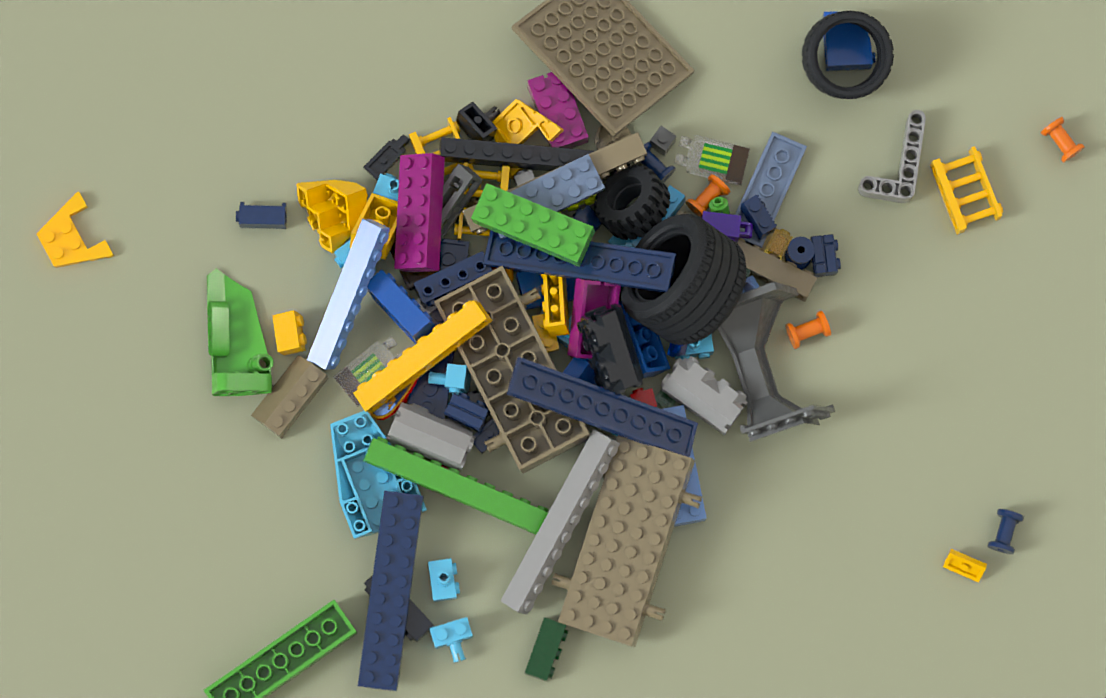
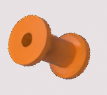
[1041,117,1085,163]
[685,174,730,218]
[785,311,831,349]

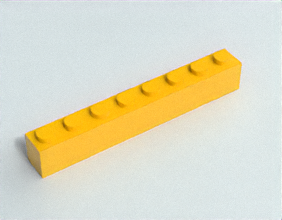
[353,300,492,413]

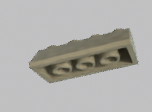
[251,355,329,439]

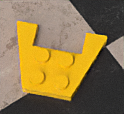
[492,99,564,179]
[37,191,114,268]

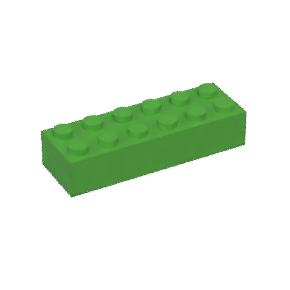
[471,183,595,267]

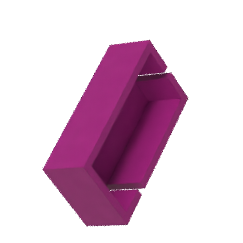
[527,72,589,149]
[567,278,620,359]

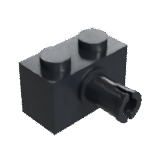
[456,101,501,141]

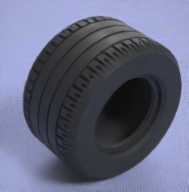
[620,214,746,345]

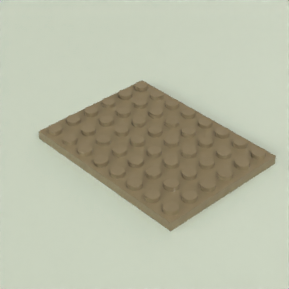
[511,0,695,137]

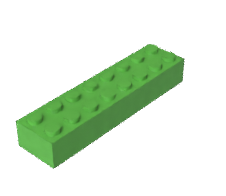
[203,600,358,698]

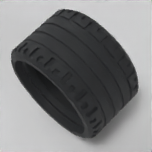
[801,11,894,99]

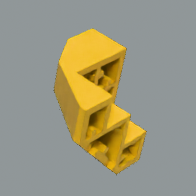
[296,180,368,254]

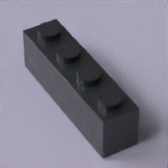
[364,575,434,642]

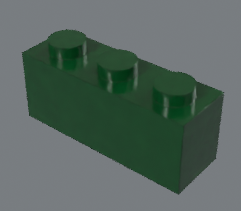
[525,617,569,682]

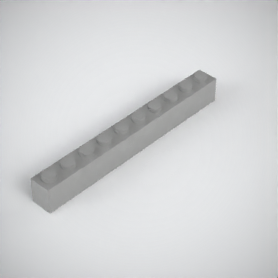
[501,429,620,615]

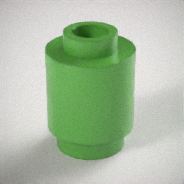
[709,197,730,214]

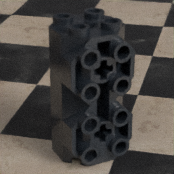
[577,304,644,395]

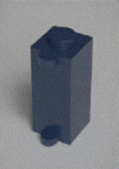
[236,202,287,229]

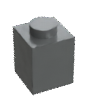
[650,126,676,157]

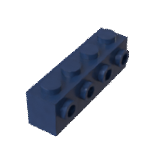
[413,251,493,308]

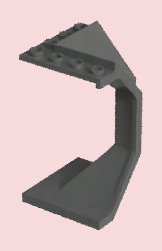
[718,282,835,442]

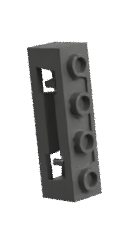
[441,164,483,241]

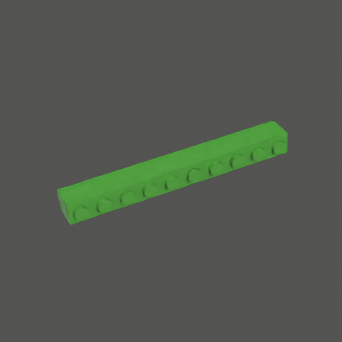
[363,437,549,535]

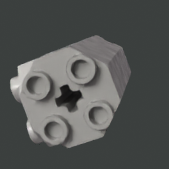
[661,356,748,435]
[386,402,475,470]

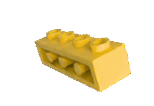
[541,274,569,337]

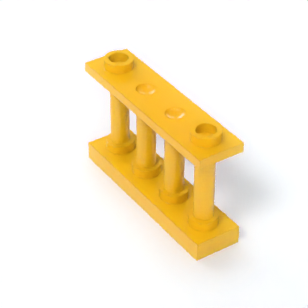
[409,117,483,190]
[930,146,1003,235]
[454,162,510,240]

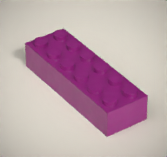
[394,153,445,272]

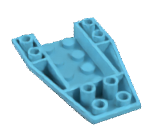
[330,410,427,539]

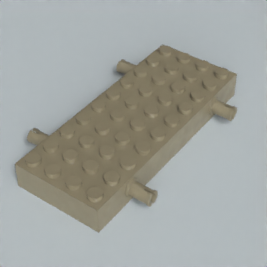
[434,266,590,474]
[551,435,702,647]

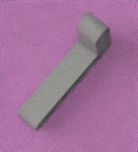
[858,110,926,203]

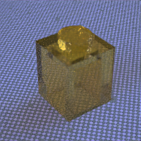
[764,228,793,260]

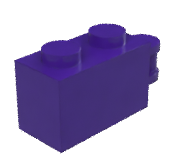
[701,211,753,243]

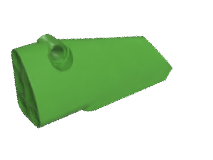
[207,268,274,396]

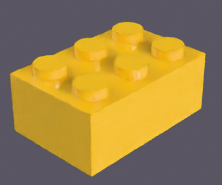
[350,193,398,260]

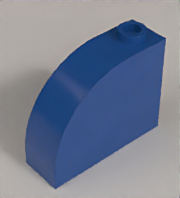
[822,11,876,71]

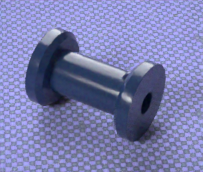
[633,142,676,183]
[784,236,815,270]
[987,509,1024,554]

